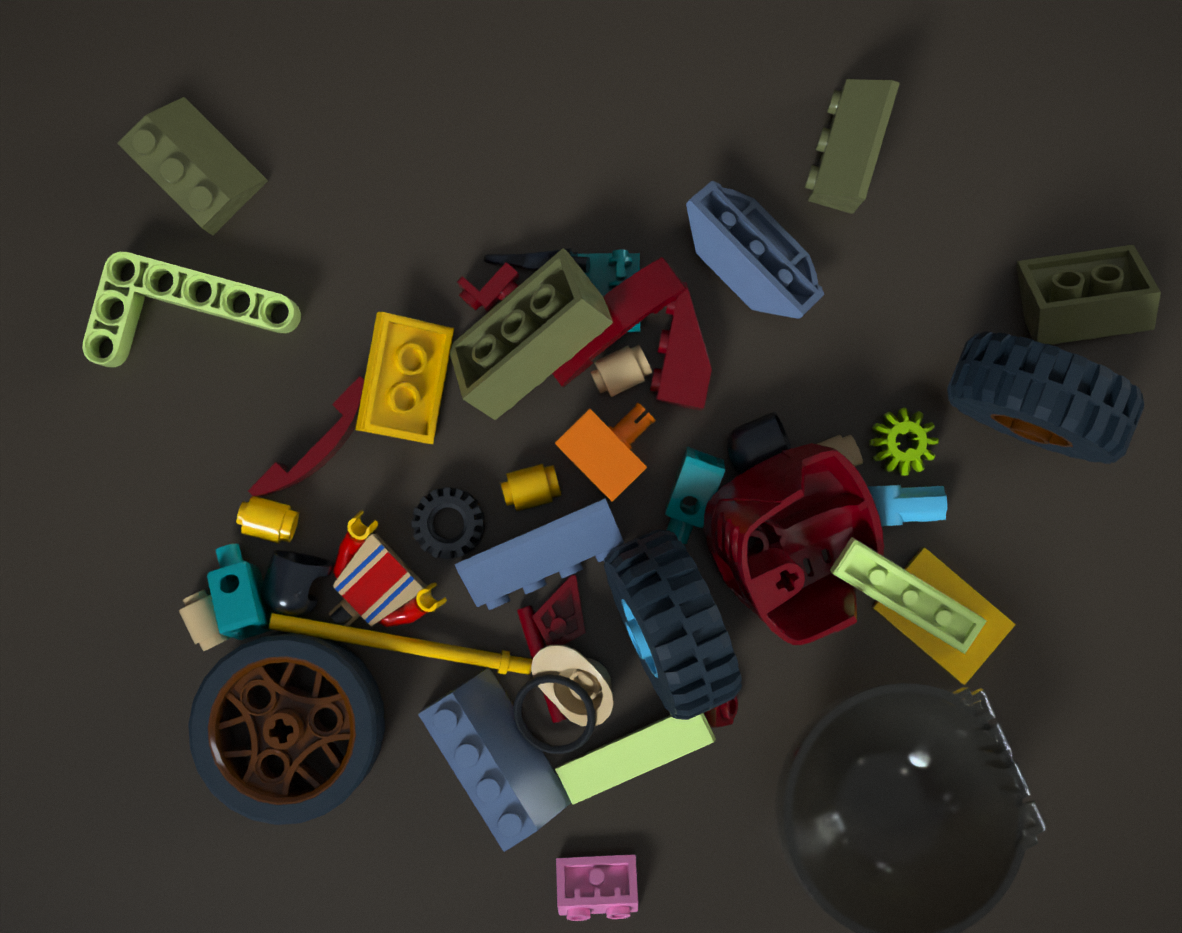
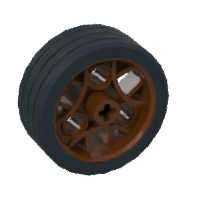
[188,632,385,825]

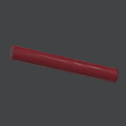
[517,605,567,723]

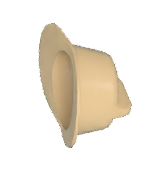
[531,645,614,726]

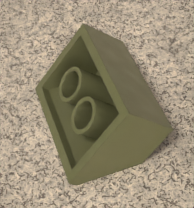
[804,79,900,214]
[117,97,268,236]
[1017,245,1161,345]

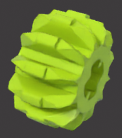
[869,408,939,476]

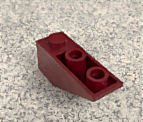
[650,282,712,411]

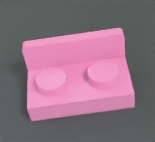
[556,855,638,921]

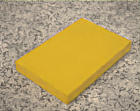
[355,312,454,445]
[872,547,1016,685]

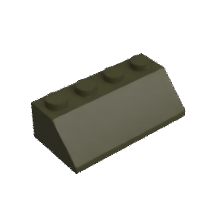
[450,248,613,420]

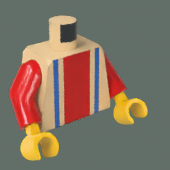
[329,510,447,628]

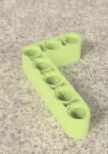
[82,251,301,367]

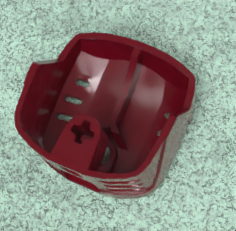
[703,443,884,645]

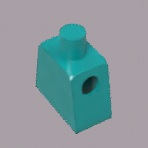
[665,446,725,544]
[207,544,273,640]

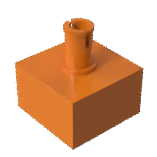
[555,402,656,502]

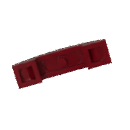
[552,257,687,387]
[248,376,365,497]

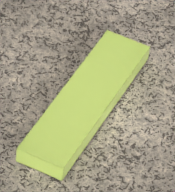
[830,537,987,654]
[555,713,716,805]

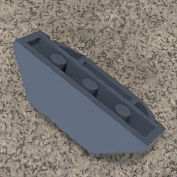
[686,181,824,319]

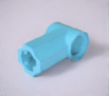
[868,485,947,526]

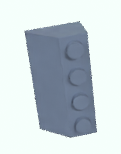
[454,499,624,610]
[418,668,571,852]

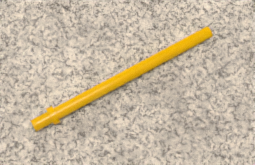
[269,613,533,675]

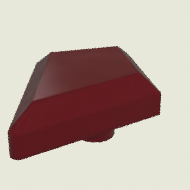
[532,574,586,646]

